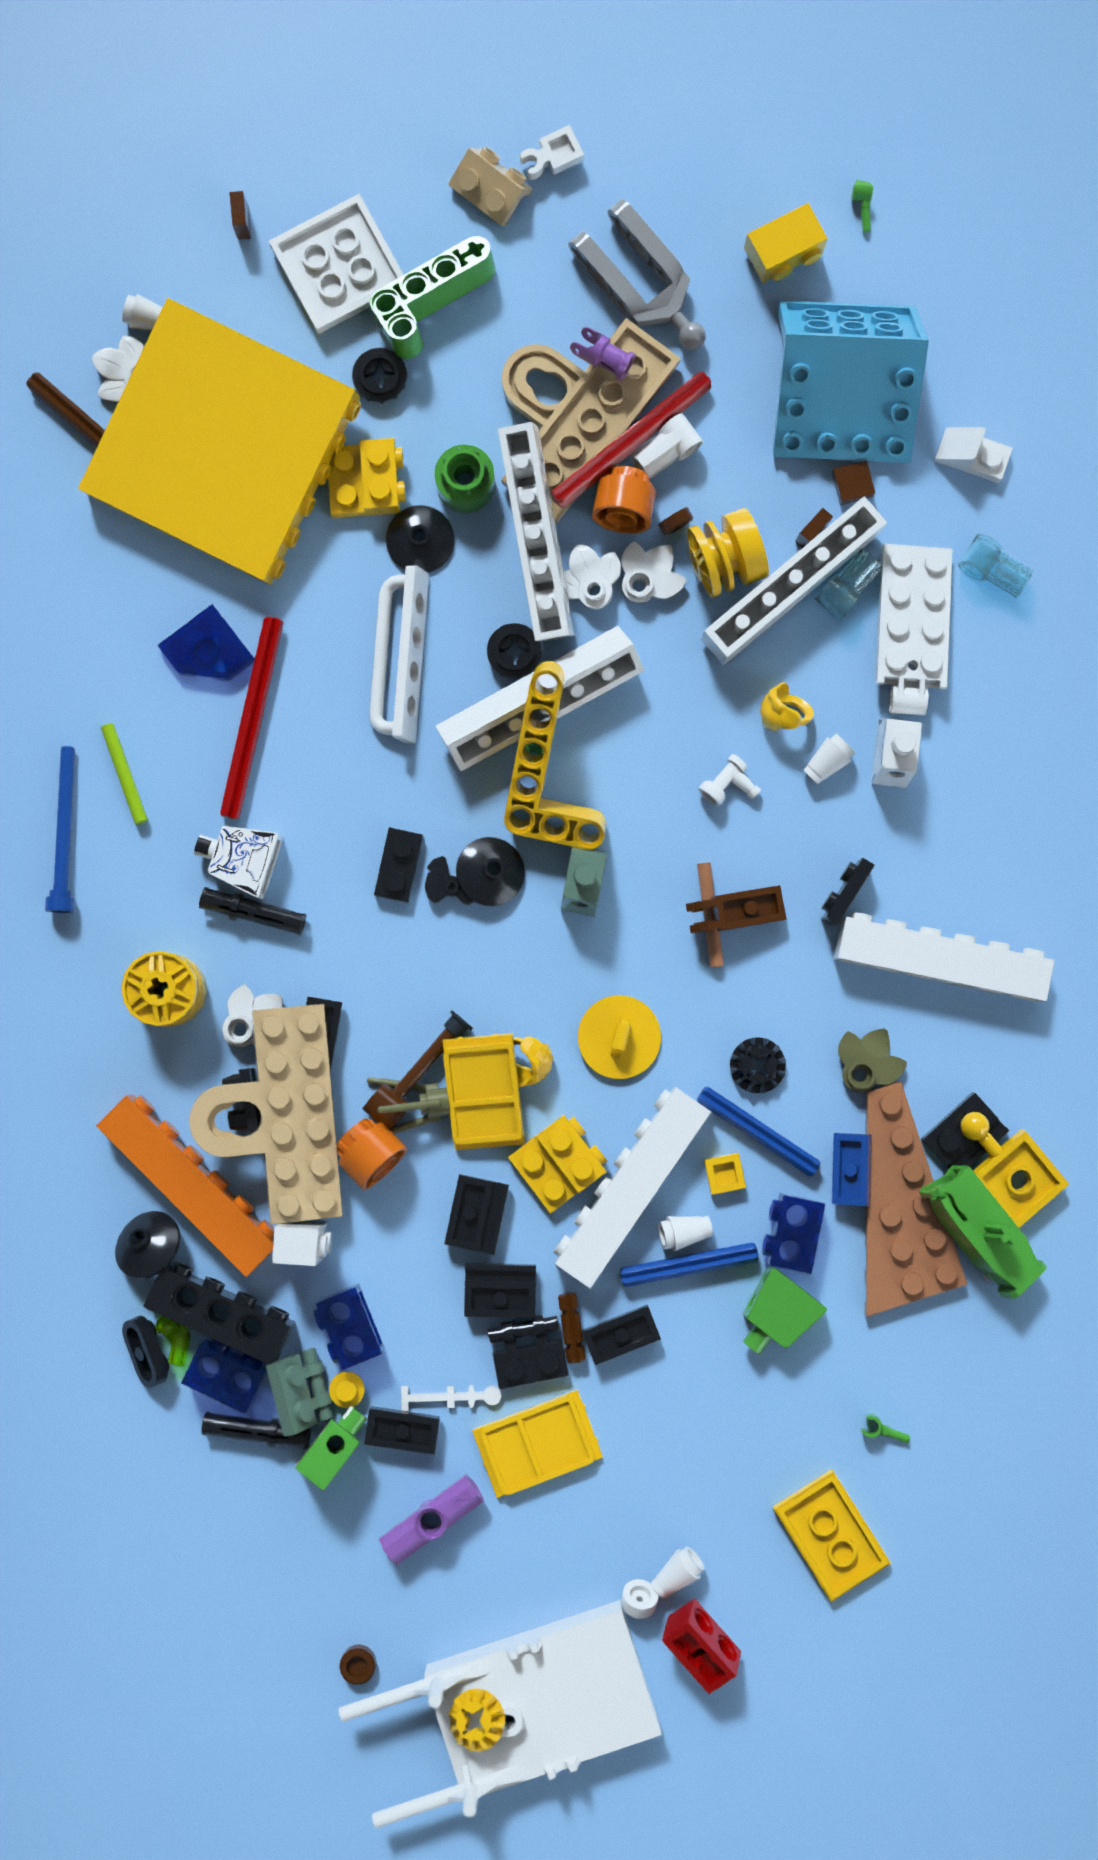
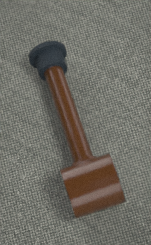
[362,1010,473,1130]

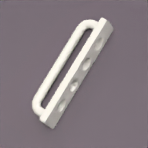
[369,566,429,743]

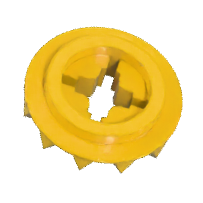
[448,1688,505,1752]

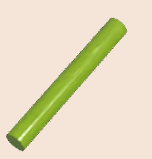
[100,723,148,825]

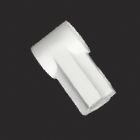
[631,413,704,479]

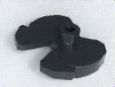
[425,856,474,906]

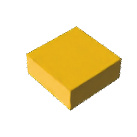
[704,1152,746,1195]

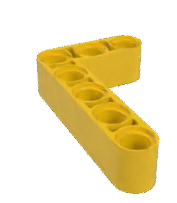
[504,661,607,850]

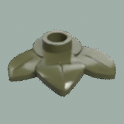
[838,1028,907,1093]

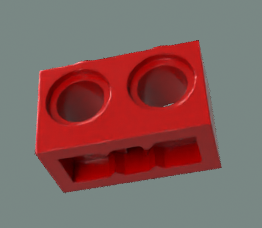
[662,1598,741,1694]

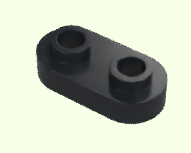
[122,1315,169,1388]

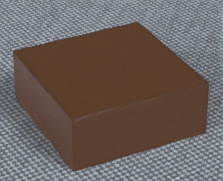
[229,191,251,240]
[832,460,875,505]
[795,508,833,548]

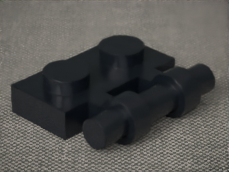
[488,1315,569,1390]

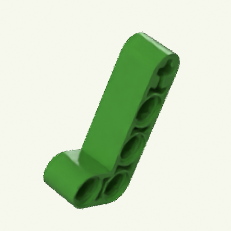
[370,236,496,359]

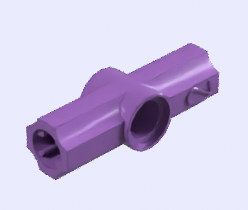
[379,1474,484,1565]

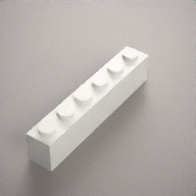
[701,496,887,666]
[435,626,645,771]
[833,912,1055,1002]
[553,1087,711,1288]

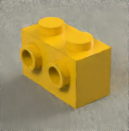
[744,203,828,283]

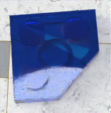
[157,604,255,681]

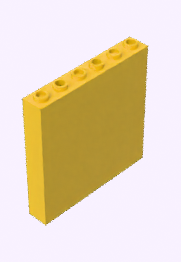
[78,297,361,585]

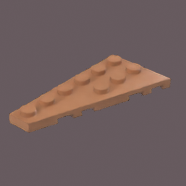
[864,1081,967,1316]

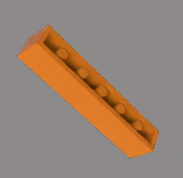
[96,1095,275,1277]

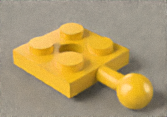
[960,1112,1069,1228]

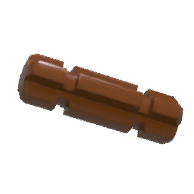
[558,1292,585,1364]

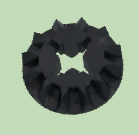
[352,348,407,404]
[487,623,542,679]
[730,1037,786,1093]

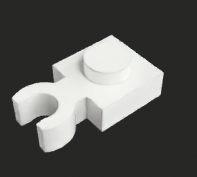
[520,125,584,180]

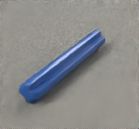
[697,1087,820,1176]
[620,1243,759,1287]

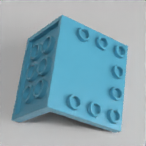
[772,300,929,463]

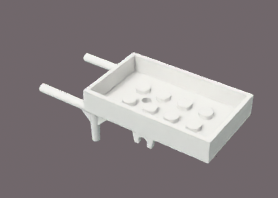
[339,1600,662,1828]

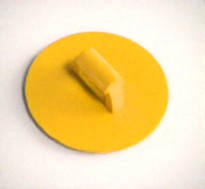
[578,995,661,1079]

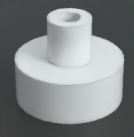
[621,1579,658,1619]

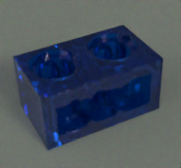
[762,1192,825,1274]
[314,1283,385,1370]
[181,1339,267,1414]

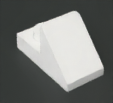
[934,427,1013,484]

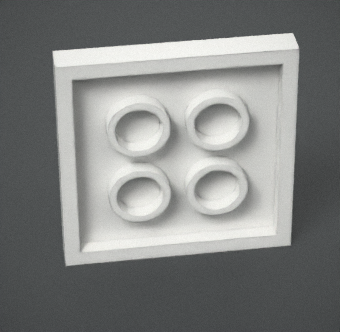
[269,194,404,334]

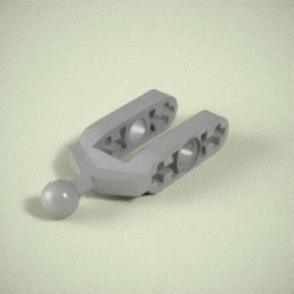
[568,199,706,350]

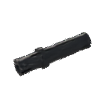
[199,887,307,936]
[201,1412,311,1450]

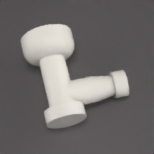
[698,754,761,807]

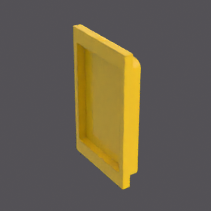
[442,1033,525,1150]
[472,1389,603,1498]

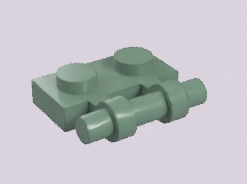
[266,1347,333,1436]

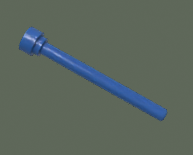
[45,746,75,913]

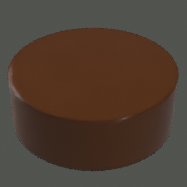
[658,507,694,536]
[340,1644,376,1685]

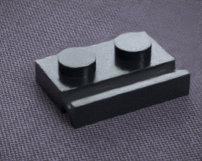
[921,1092,1010,1169]
[444,1174,509,1255]
[464,1263,536,1318]

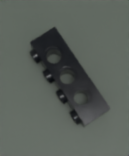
[143,1262,295,1364]

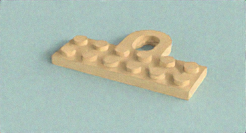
[501,318,681,524]
[189,1004,343,1225]

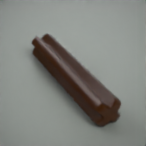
[26,372,105,448]

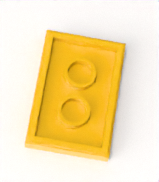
[773,1469,891,1602]

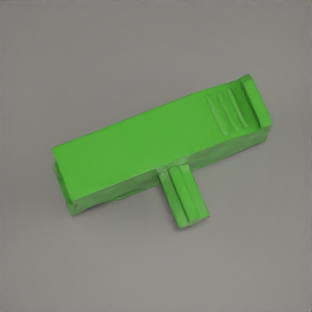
[919,1165,1047,1299]

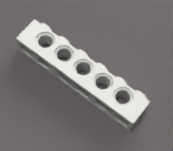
[498,422,575,642]

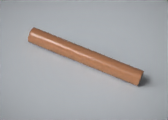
[697,862,724,968]

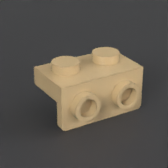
[448,146,533,226]

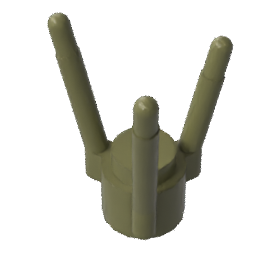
[367,1077,450,1134]

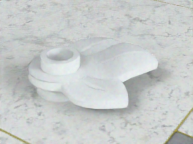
[92,335,144,402]
[621,541,687,603]
[564,544,621,609]
[222,984,283,1047]

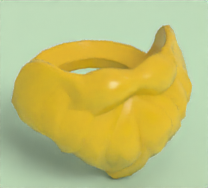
[760,682,814,732]
[514,1036,554,1087]

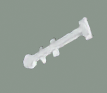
[401,1385,502,1411]

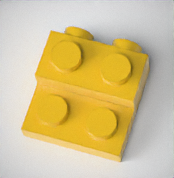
[328,438,406,518]
[508,1114,608,1214]

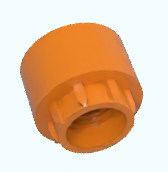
[592,466,657,534]
[336,1119,407,1190]

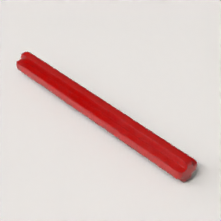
[551,372,712,508]
[220,617,283,819]

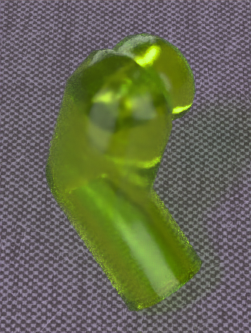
[155,1316,191,1366]

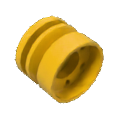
[687,508,769,598]
[121,951,207,1027]

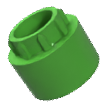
[435,445,495,513]

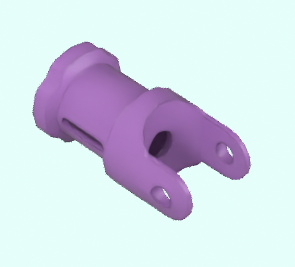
[570,327,636,381]

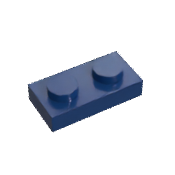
[832,1133,872,1206]

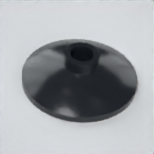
[386,505,454,573]
[456,837,525,906]
[115,1211,180,1279]

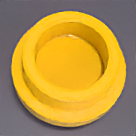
[329,1371,365,1408]

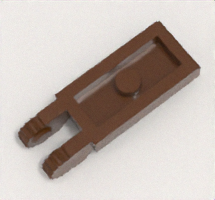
[686,885,787,934]

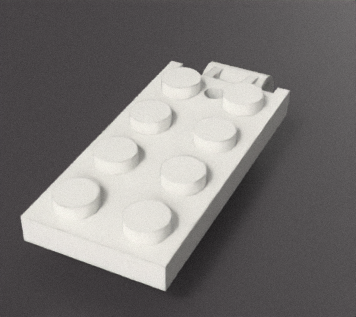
[875,544,953,716]

